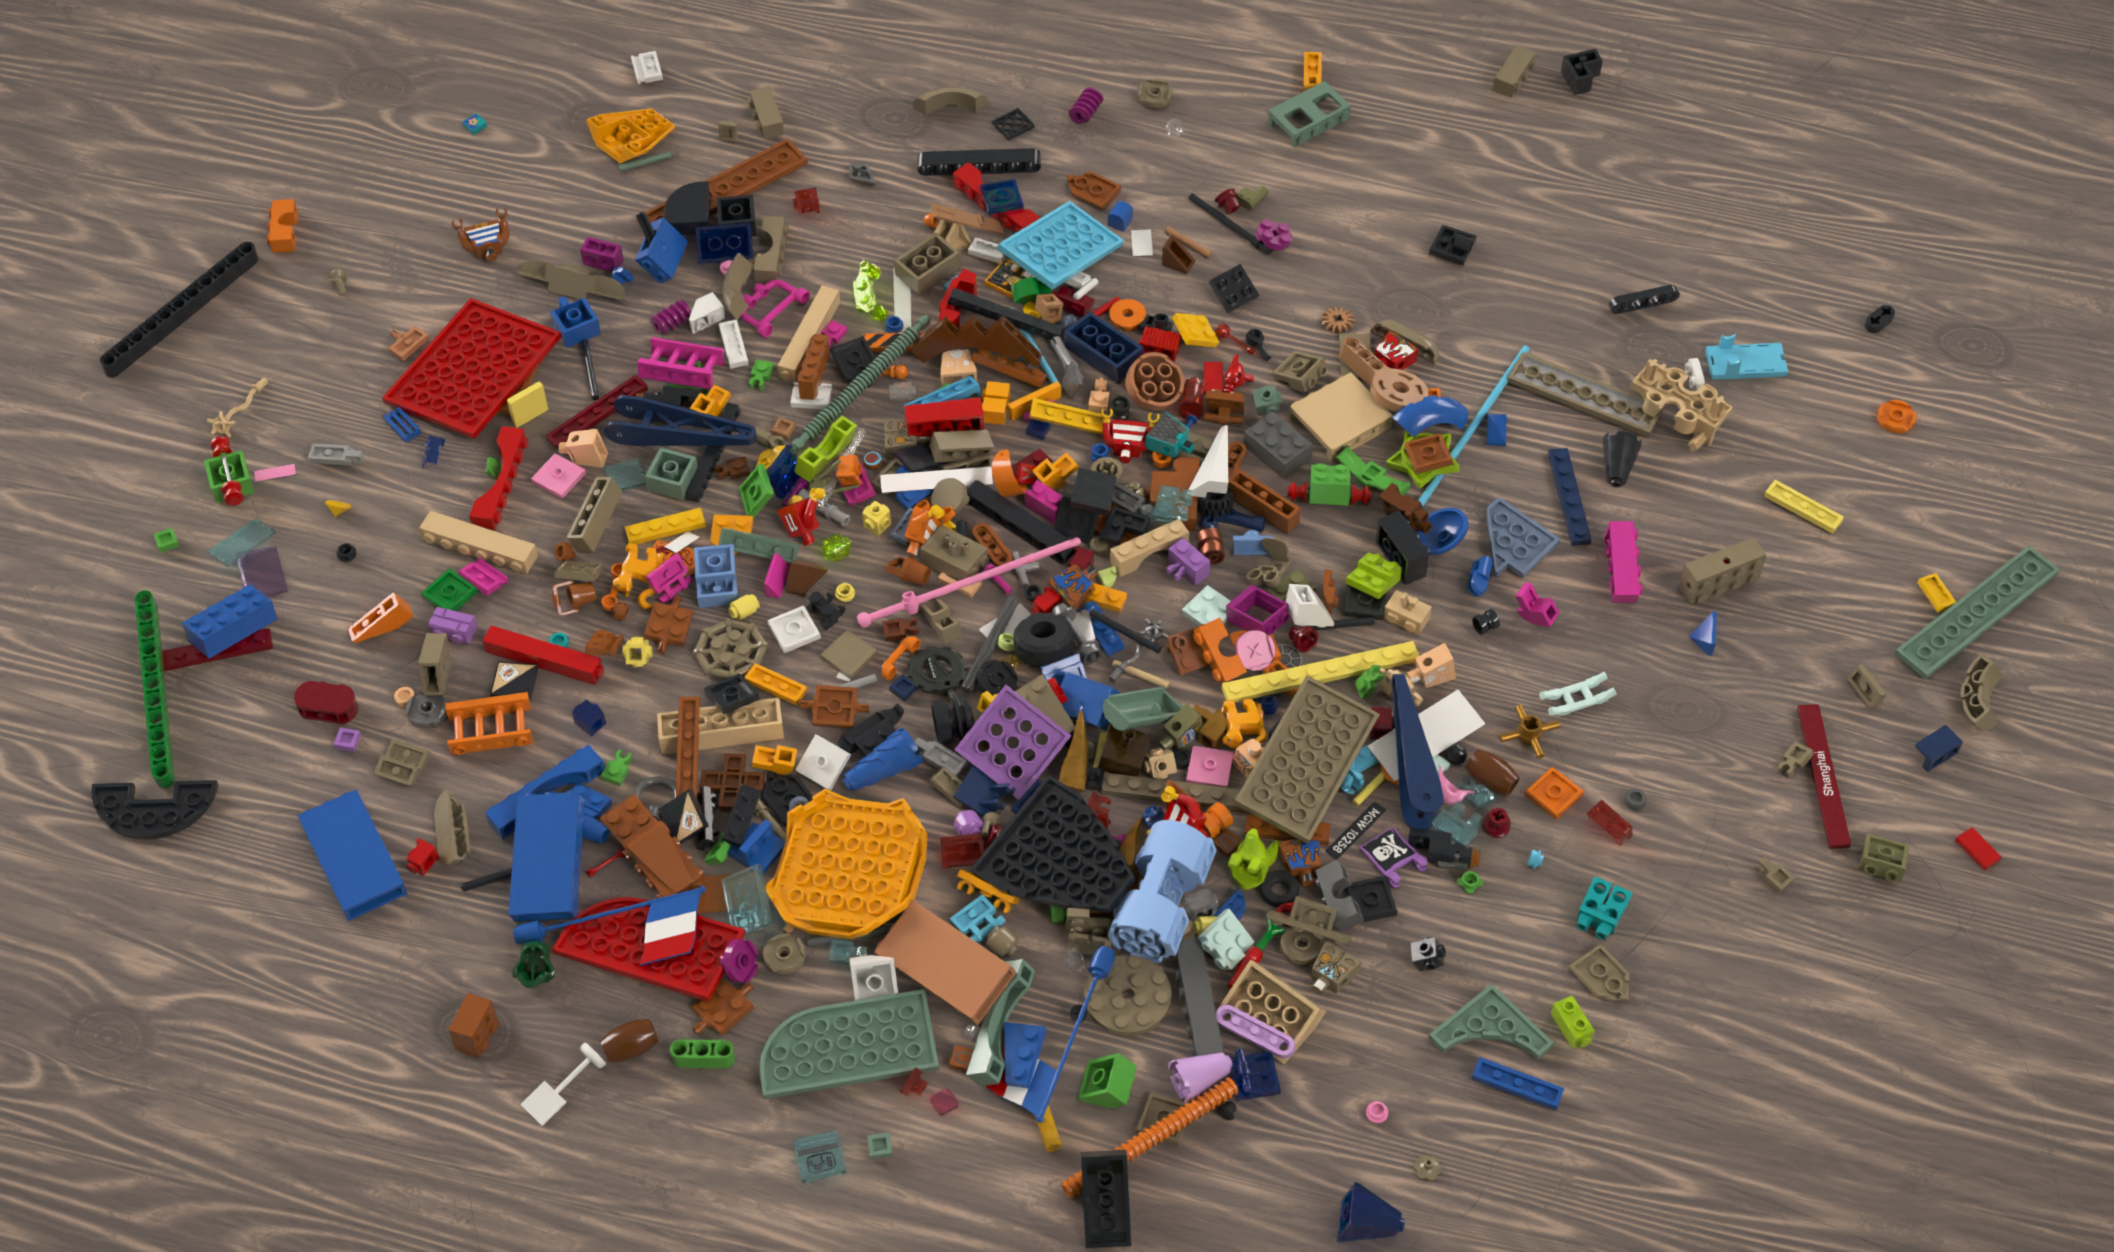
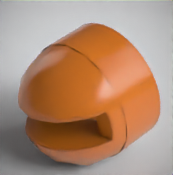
[923,213,939,228]

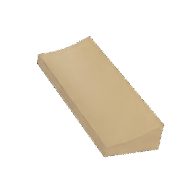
[657,698,784,755]

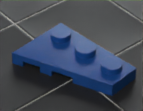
[1004,1022,1047,1088]

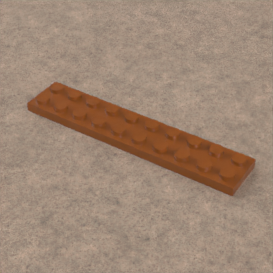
[636,138,808,225]

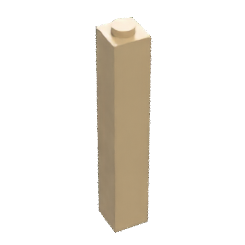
[778,286,840,382]

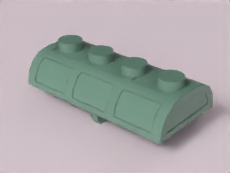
[1103,686,1183,731]

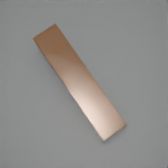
[930,203,1005,235]

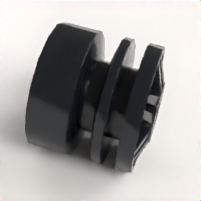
[931,695,974,744]

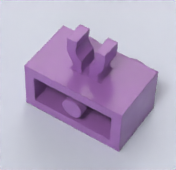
[1166,538,1210,586]

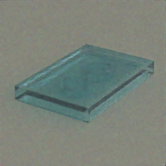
[721,864,773,935]

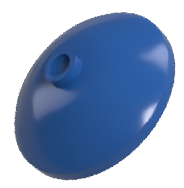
[1417,508,1469,555]

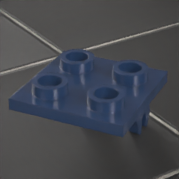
[953,765,1015,817]

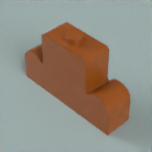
[1147,457,1200,531]

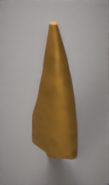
[1059,710,1088,792]
[1120,815,1143,880]

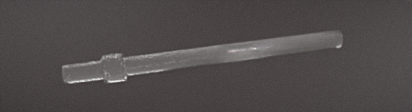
[817,428,866,509]

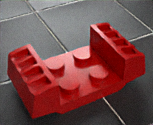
[938,269,977,329]

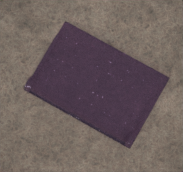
[236,546,288,597]

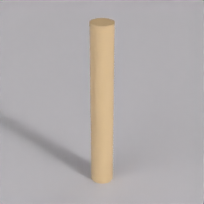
[1112,660,1170,689]

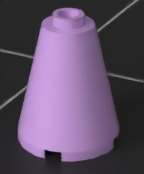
[1168,1052,1233,1103]

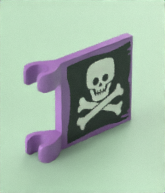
[1359,827,1427,889]

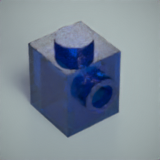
[572,699,606,737]

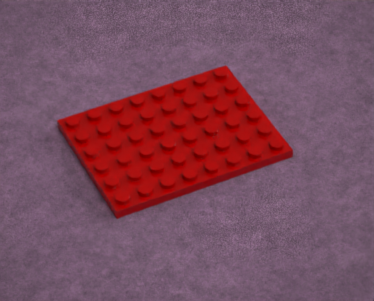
[382,298,562,439]

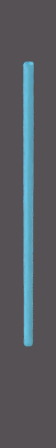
[1419,345,1530,506]

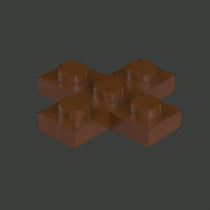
[700,753,765,811]

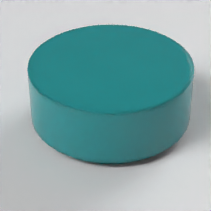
[548,632,570,648]

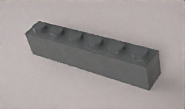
[1171,938,1224,1057]

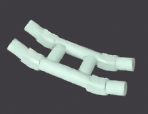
[1539,672,1617,716]

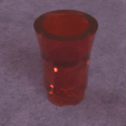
[1178,377,1205,419]

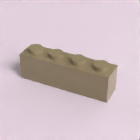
[566,477,623,553]

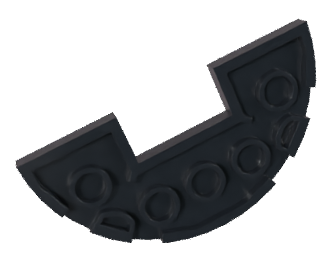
[91,780,219,840]

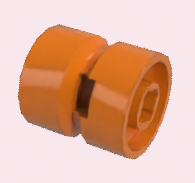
[1203,802,1233,839]

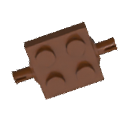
[644,595,693,655]
[800,685,870,729]
[692,979,754,1036]

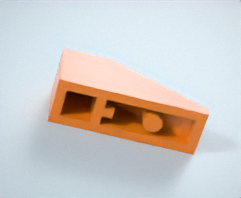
[348,592,414,643]

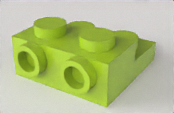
[1345,552,1402,599]

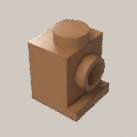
[1035,294,1063,322]

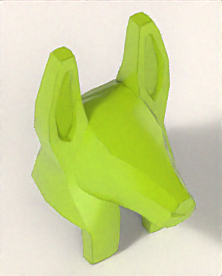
[1228,828,1279,890]

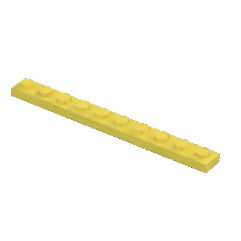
[1221,641,1420,703]

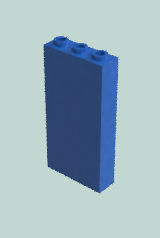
[297,789,407,921]
[509,790,585,922]

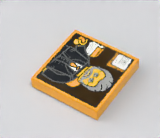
[985,258,1033,299]

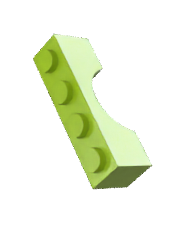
[794,415,857,482]

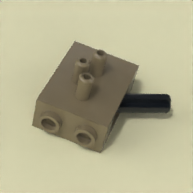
[919,519,989,581]

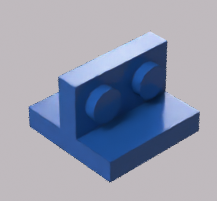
[728,819,785,877]

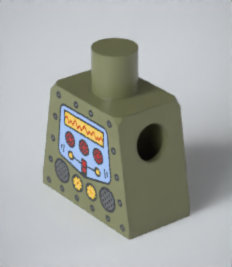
[1158,703,1203,750]

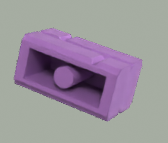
[428,607,477,644]

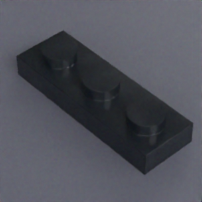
[721,784,761,848]

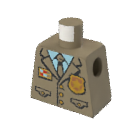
[884,419,928,460]
[1311,940,1361,995]

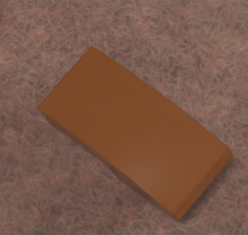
[1322,569,1339,615]

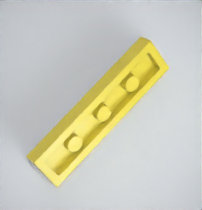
[1764,480,1844,534]

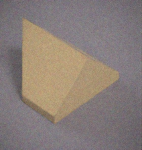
[934,220,972,250]

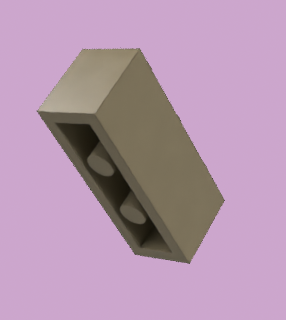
[1493,45,1537,98]
[748,86,785,139]
[929,430,994,462]

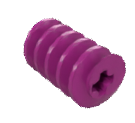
[1069,87,1104,124]
[650,300,691,335]

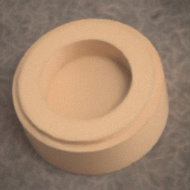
[394,687,416,708]

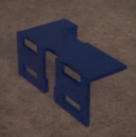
[422,435,445,468]

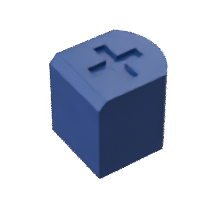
[1108,201,1133,232]

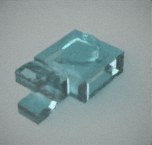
[828,940,869,965]

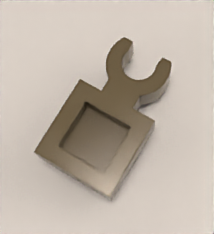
[1778,741,1814,778]

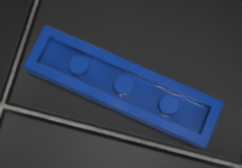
[1472,1057,1564,1111]

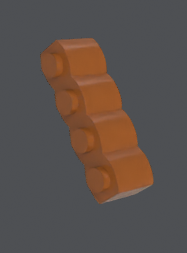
[798,334,830,400]

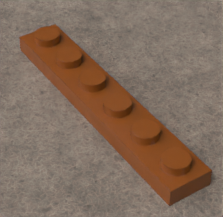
[675,696,700,798]

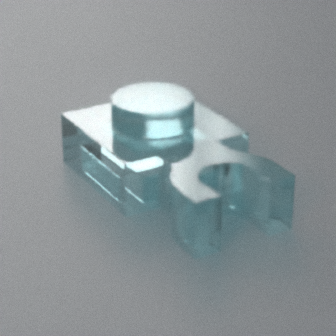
[1458,776,1495,811]

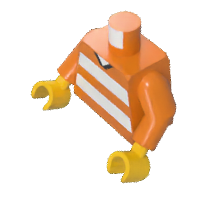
[904,505,956,557]

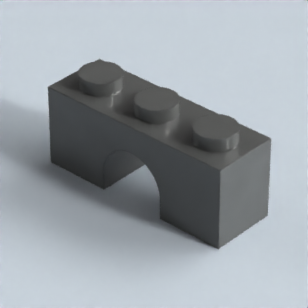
[1315,860,1364,932]

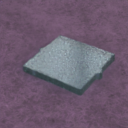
[605,459,645,491]

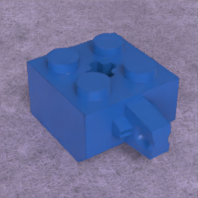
[550,296,601,348]

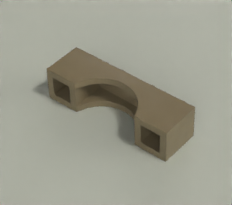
[754,216,789,283]

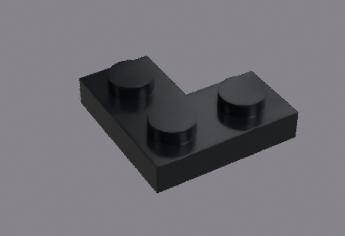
[1100,506,1150,546]

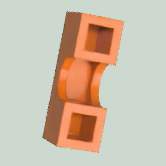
[267,199,298,253]
[1193,617,1247,685]

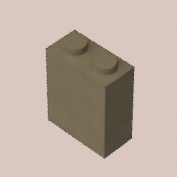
[418,633,452,695]

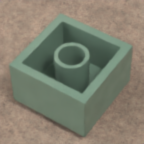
[645,448,698,500]

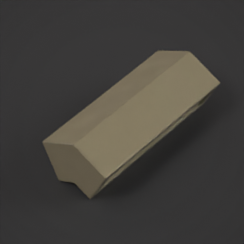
[942,453,992,470]

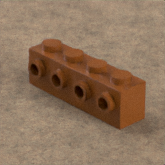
[1227,469,1301,534]

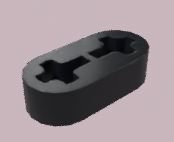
[1864,305,1895,333]

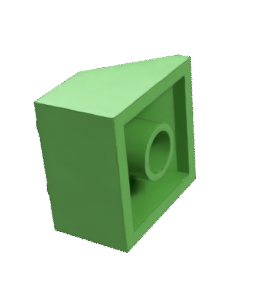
[1078,1053,1137,1108]

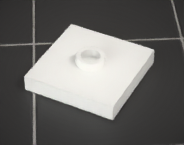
[767,606,821,654]
[796,734,851,790]

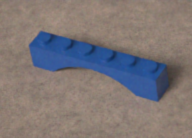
[485,745,605,840]

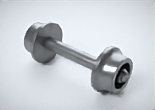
[1051,603,1102,664]

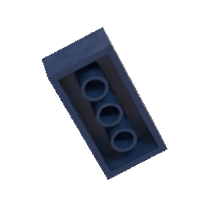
[1064,312,1144,384]

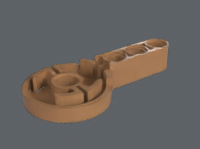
[1339,337,1429,412]

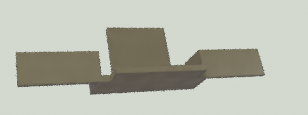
[515,259,626,300]

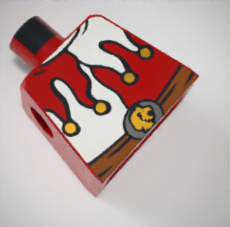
[1374,330,1418,370]

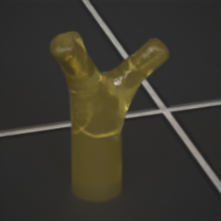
[999,655,1021,670]

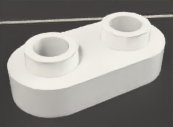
[1685,358,1705,391]

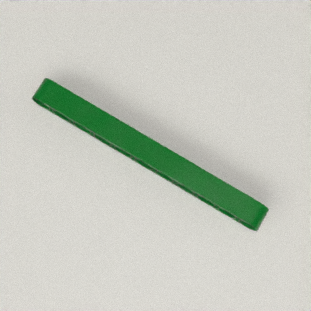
[135,590,175,788]

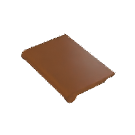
[697,872,757,914]

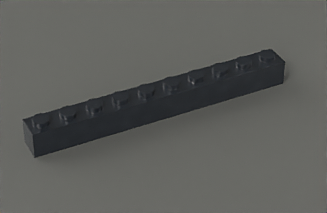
[948,288,1063,342]
[686,402,741,503]

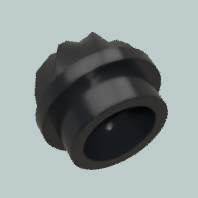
[1446,743,1467,764]

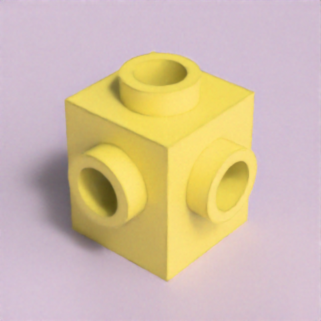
[862,501,891,537]
[622,637,652,667]

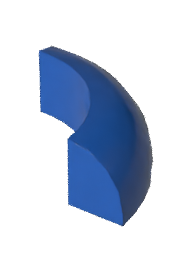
[1393,396,1468,437]

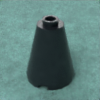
[1602,431,1642,487]

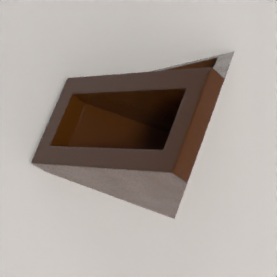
[1162,235,1196,274]
[786,559,828,596]

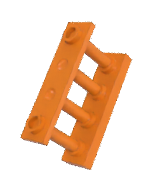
[445,692,533,755]

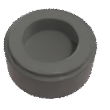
[1625,789,1647,810]

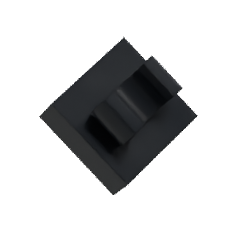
[1085,767,1105,791]

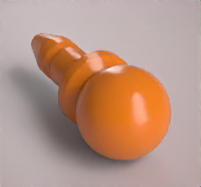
[881,364,908,380]

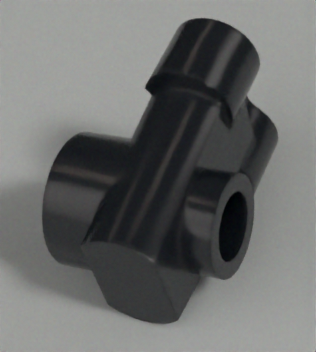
[1140,313,1173,332]

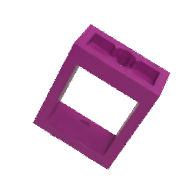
[1226,585,1290,636]

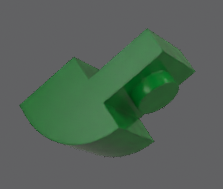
[1011,277,1052,304]

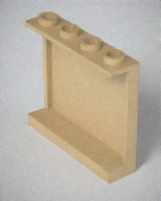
[1289,372,1393,462]

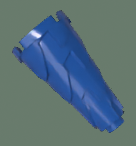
[842,727,924,791]

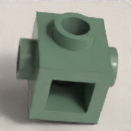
[1252,385,1283,415]

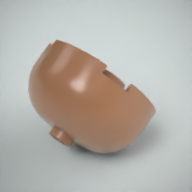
[1125,352,1184,411]

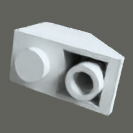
[689,292,725,334]

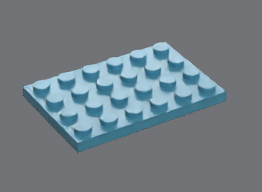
[998,201,1124,290]

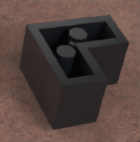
[1561,49,1603,95]

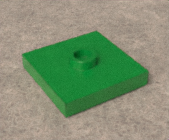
[421,568,478,611]

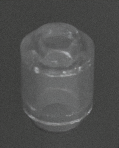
[889,382,917,402]

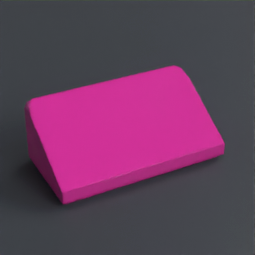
[764,553,790,598]

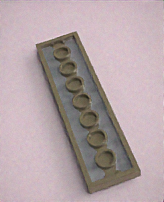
[1507,352,1664,437]

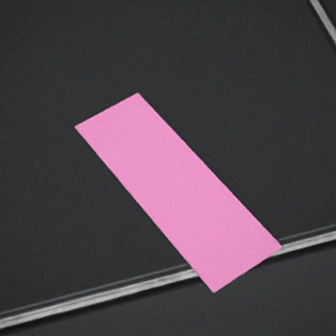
[254,464,296,482]

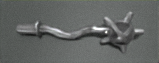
[1109,618,1168,683]

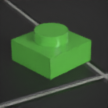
[154,528,179,553]

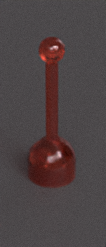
[1215,322,1255,355]

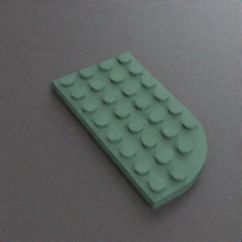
[760,989,939,1099]

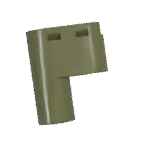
[1237,186,1269,210]

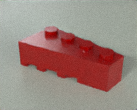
[904,397,984,437]

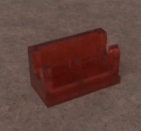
[1087,791,1111,831]
[1587,799,1633,846]
[940,833,984,868]

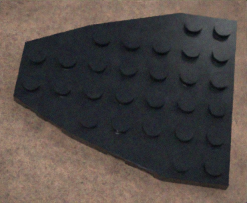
[970,775,1136,913]

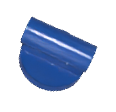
[612,266,634,285]
[1142,805,1165,829]

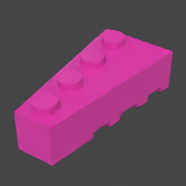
[1603,521,1642,603]

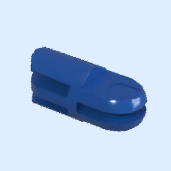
[1467,556,1493,597]

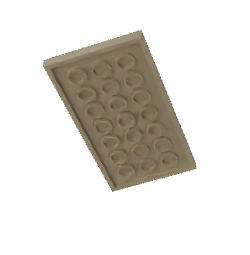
[1233,675,1380,844]

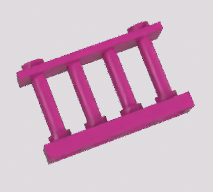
[637,337,724,390]

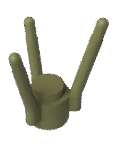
[809,460,859,496]

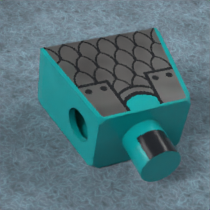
[1146,413,1195,458]

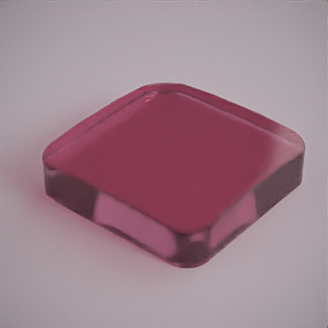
[930,1088,959,1116]

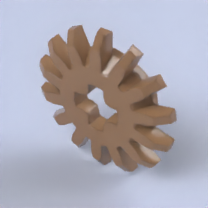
[1321,307,1355,333]

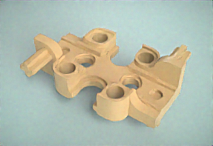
[1630,359,1733,451]

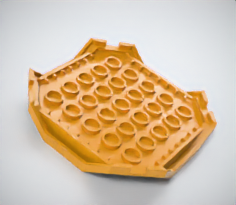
[763,789,927,939]

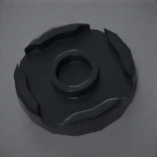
[977,660,1017,696]

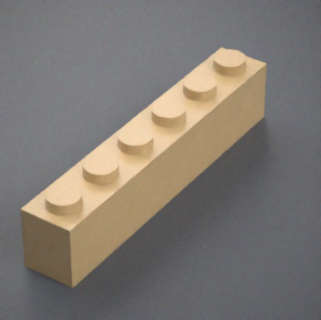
[419,511,538,574]

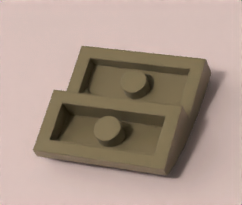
[373,739,431,787]

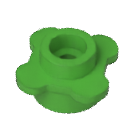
[1457,871,1483,894]

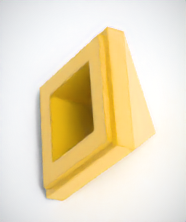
[325,500,351,517]

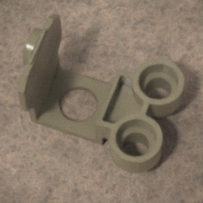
[1247,537,1291,589]

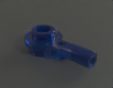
[1257,695,1279,714]

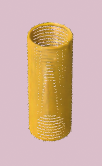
[1035,1106,1062,1152]

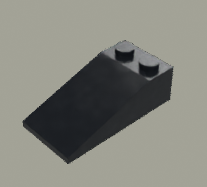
[1080,1150,1131,1248]

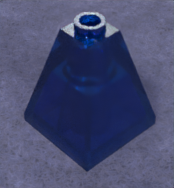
[1337,1182,1405,1242]

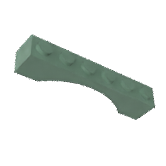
[966,959,1035,1086]

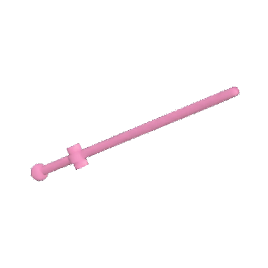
[857,538,1081,628]

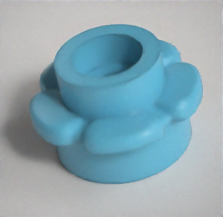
[1527,849,1544,869]

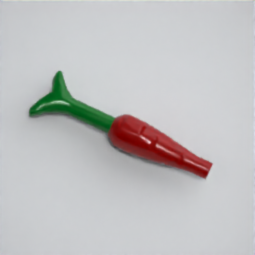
[1227,918,1286,989]

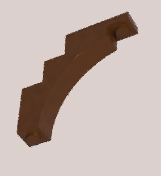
[911,316,1043,367]

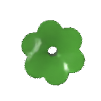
[485,457,502,479]

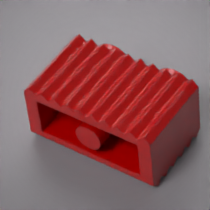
[1139,326,1181,361]

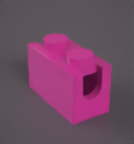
[1025,480,1062,525]

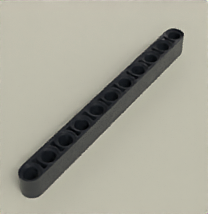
[100,242,259,378]

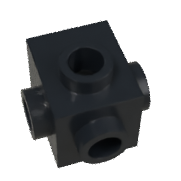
[1411,937,1446,971]

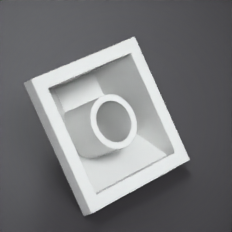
[849,955,898,1000]

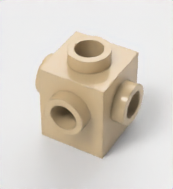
[1143,748,1177,779]

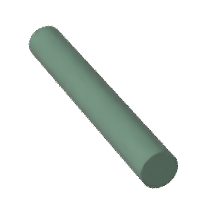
[618,151,672,172]

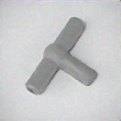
[1012,552,1040,587]

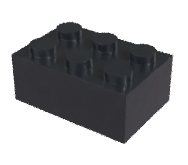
[1376,511,1430,585]

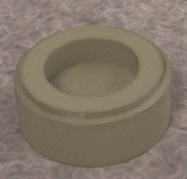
[1090,536,1109,555]

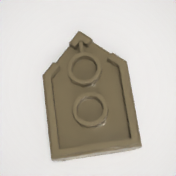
[1568,943,1630,1002]

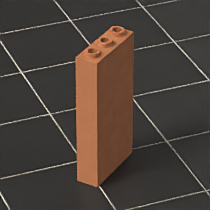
[874,900,1017,1025]

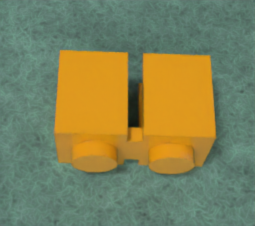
[982,381,1010,425]

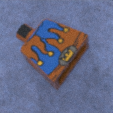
[1048,564,1098,611]
[1278,836,1321,887]

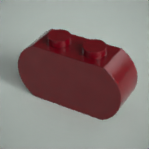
[294,681,358,724]

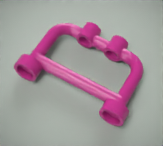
[740,279,810,338]

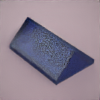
[695,223,754,264]

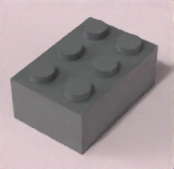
[1244,411,1313,479]

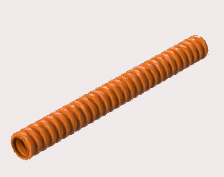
[1061,1077,1238,1199]

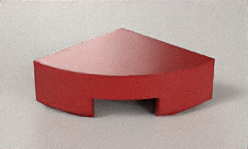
[1047,677,1068,704]

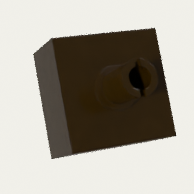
[1098,724,1151,777]

